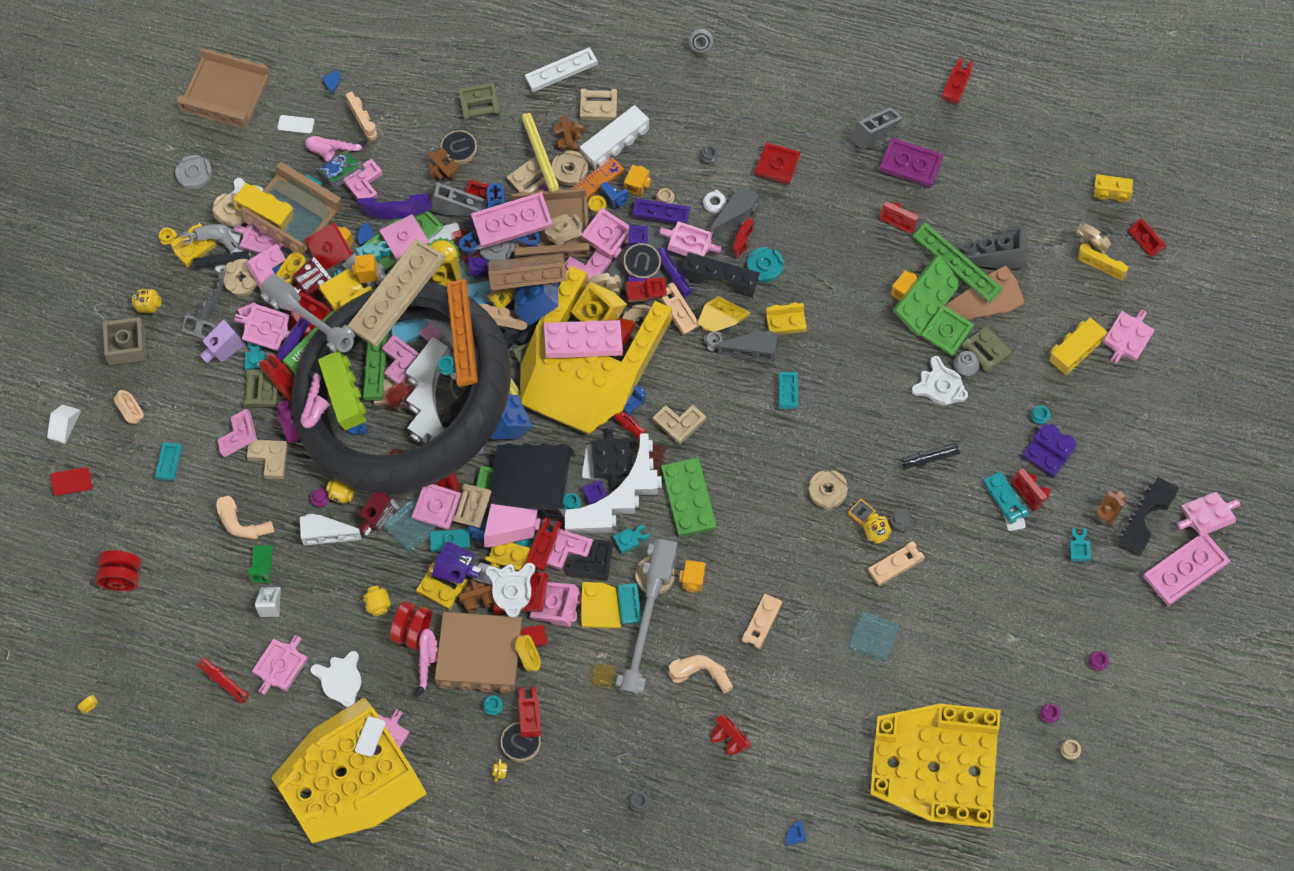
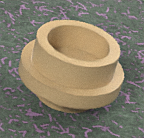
[656,188,674,204]
[1060,740,1081,760]

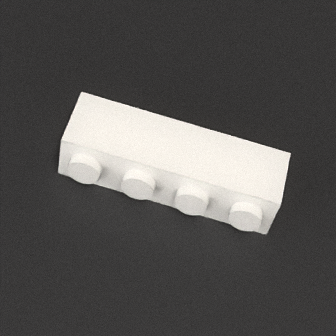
[580,105,649,170]

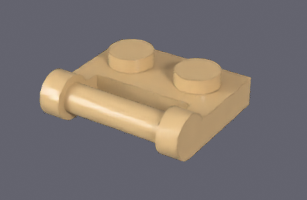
[580,89,617,121]
[506,157,546,193]
[452,484,491,528]

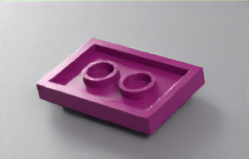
[879,138,944,188]

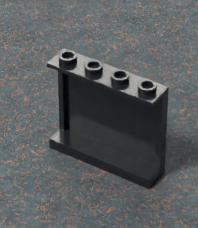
[486,443,576,517]

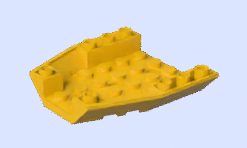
[271,698,427,843]
[871,704,1001,828]

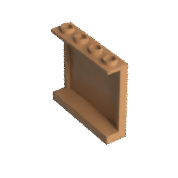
[177,48,270,129]
[512,187,591,259]
[488,253,567,290]
[435,612,523,694]

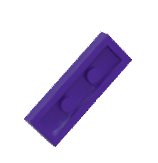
[632,198,690,225]

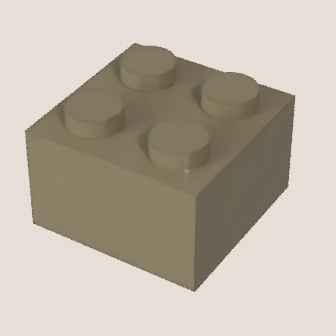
[103,317,147,365]

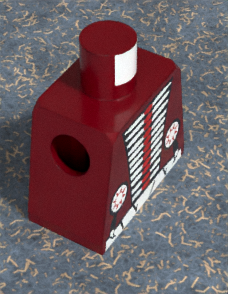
[292,256,332,300]
[358,492,399,536]

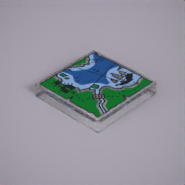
[317,150,365,188]

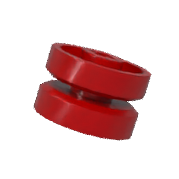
[95,550,142,592]
[390,601,432,651]

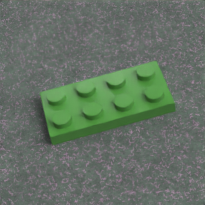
[363,211,444,273]
[892,256,963,336]
[661,457,717,538]

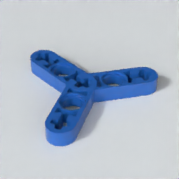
[459,183,540,255]

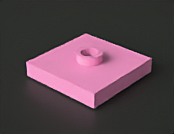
[379,214,429,261]
[412,484,461,530]

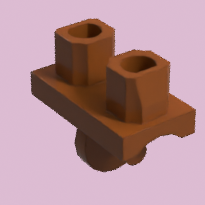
[554,115,585,151]
[428,148,461,181]
[1095,490,1127,526]
[459,579,494,614]

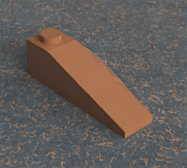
[945,265,1025,321]

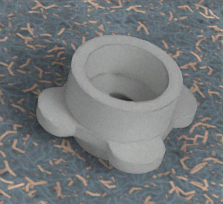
[704,331,723,351]

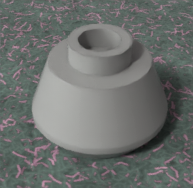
[689,29,713,53]
[953,351,979,376]

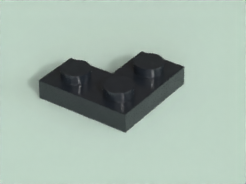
[569,539,614,580]

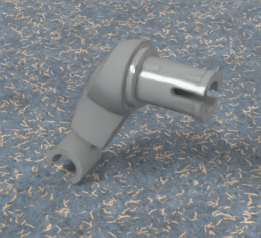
[182,224,238,252]

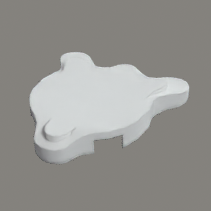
[912,356,968,405]
[486,563,535,618]
[311,651,362,708]

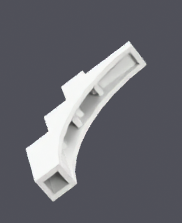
[405,337,451,444]
[565,434,662,534]

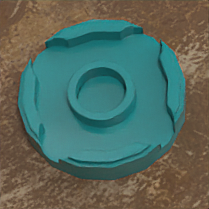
[747,247,784,283]

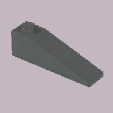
[955,225,1028,269]

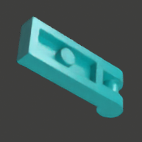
[983,471,1028,524]

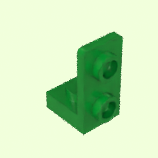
[248,545,273,583]

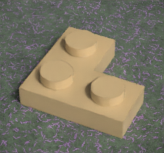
[652,405,707,445]
[247,440,288,479]

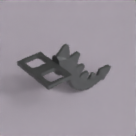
[182,268,225,339]

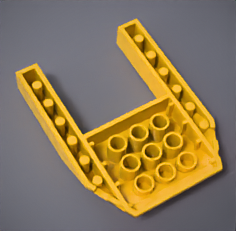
[520,266,673,434]

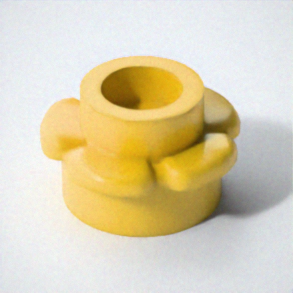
[158,227,177,245]

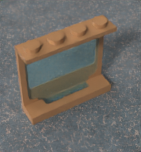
[241,161,342,255]

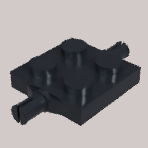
[591,427,632,490]

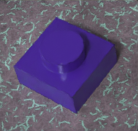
[467,257,488,277]
[583,480,607,505]

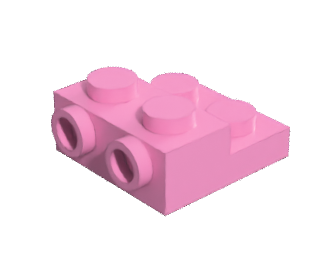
[581,208,629,260]
[530,582,582,627]

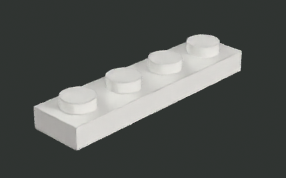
[525,47,598,92]

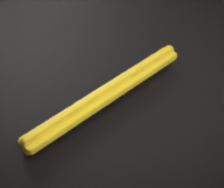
[522,113,559,192]

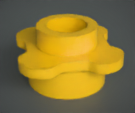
[492,759,507,782]

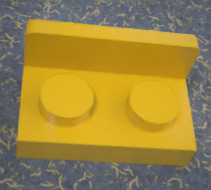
[1093,174,1133,202]
[171,223,216,268]
[766,302,807,335]
[485,542,531,572]

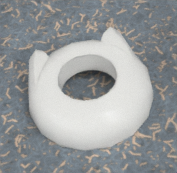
[702,190,727,214]

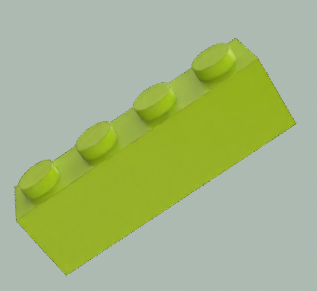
[318,350,367,431]

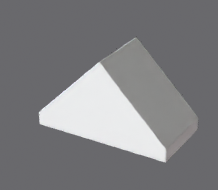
[47,405,81,444]
[255,587,281,617]

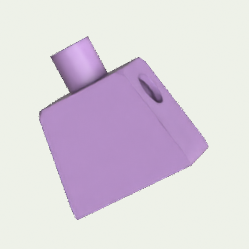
[200,320,246,363]

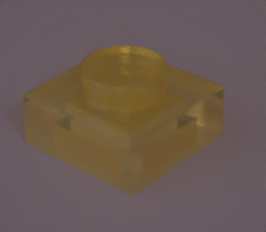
[592,663,615,687]

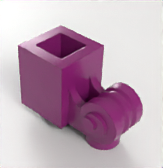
[277,401,300,443]

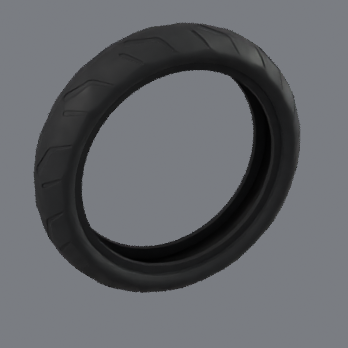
[292,282,511,493]

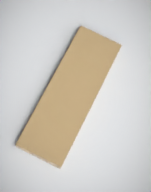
[348,238,446,347]

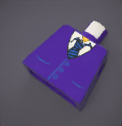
[432,541,482,584]

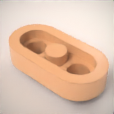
[114,390,144,424]

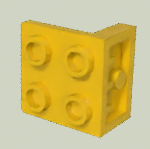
[319,269,373,311]

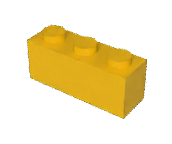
[233,182,294,231]
[1049,317,1107,375]

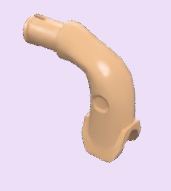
[216,496,275,540]
[669,655,733,693]

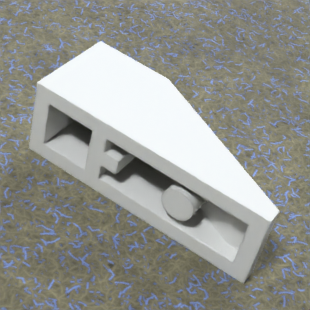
[300,514,362,545]

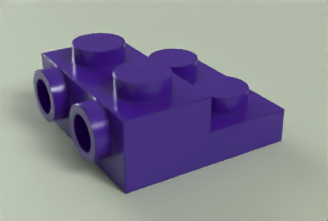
[1022,423,1077,479]

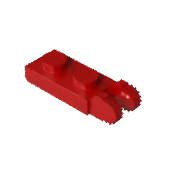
[941,57,974,104]
[259,353,295,404]
[525,517,562,572]
[518,687,541,737]

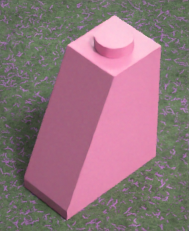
[484,504,541,547]

